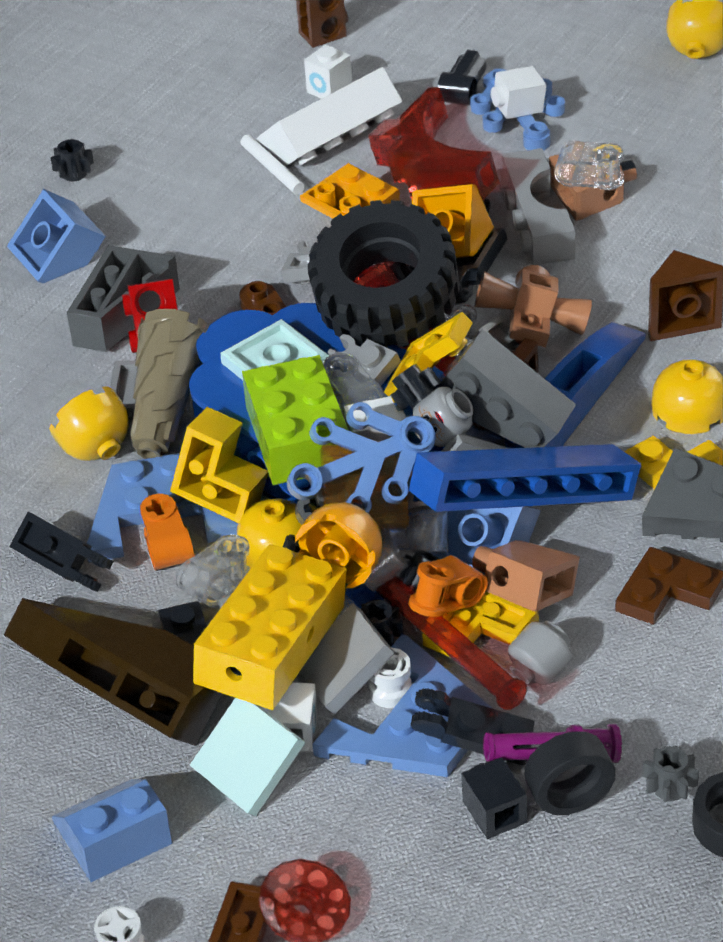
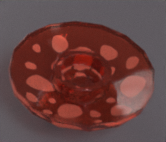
[259,859,351,942]

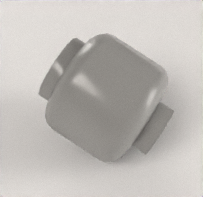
[508,621,571,685]

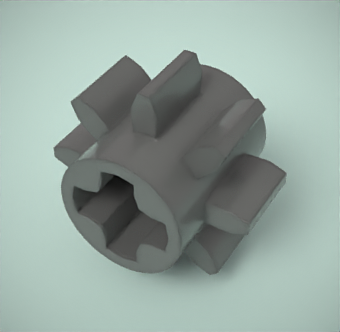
[642,746,699,802]

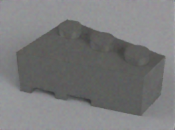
[67,245,180,352]
[434,329,576,448]
[642,448,723,542]

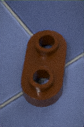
[239,281,286,315]

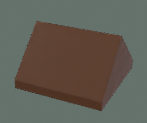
[648,250,723,342]

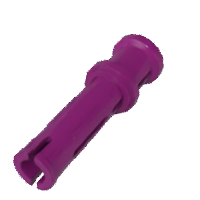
[483,723,622,764]

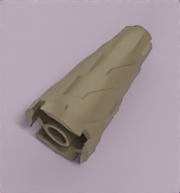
[131,309,209,459]

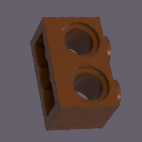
[296,0,348,48]

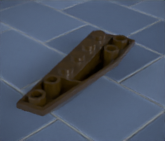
[3,598,222,746]

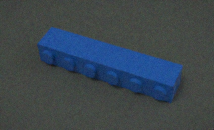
[409,444,641,512]

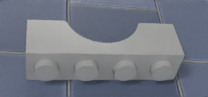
[497,148,575,265]

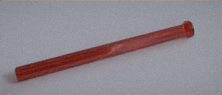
[365,561,527,710]

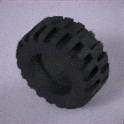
[308,200,460,348]

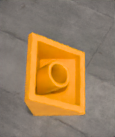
[412,184,494,258]

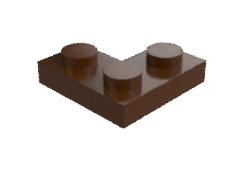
[615,547,723,625]

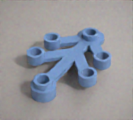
[470,69,565,151]
[287,402,436,513]

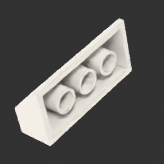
[255,67,402,166]

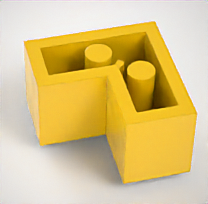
[170,407,268,523]

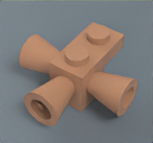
[474,265,592,348]

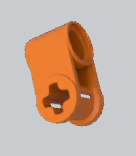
[140,493,195,571]
[408,555,488,617]

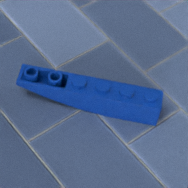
[505,322,646,448]

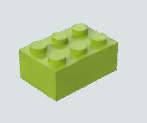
[242,355,351,485]

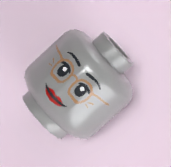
[413,387,473,447]

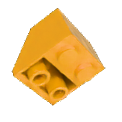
[300,163,400,218]

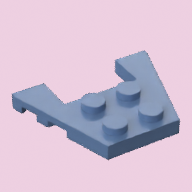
[87,453,238,563]
[313,634,492,777]

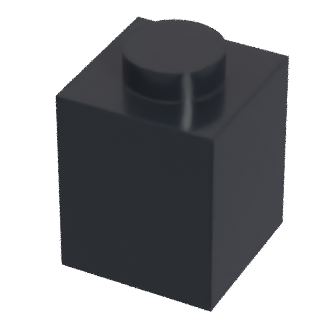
[461,757,527,839]

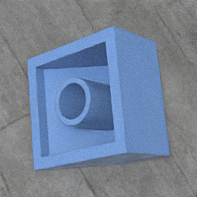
[7,189,106,283]
[425,506,541,575]
[52,779,172,882]

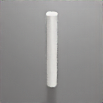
[241,135,305,195]

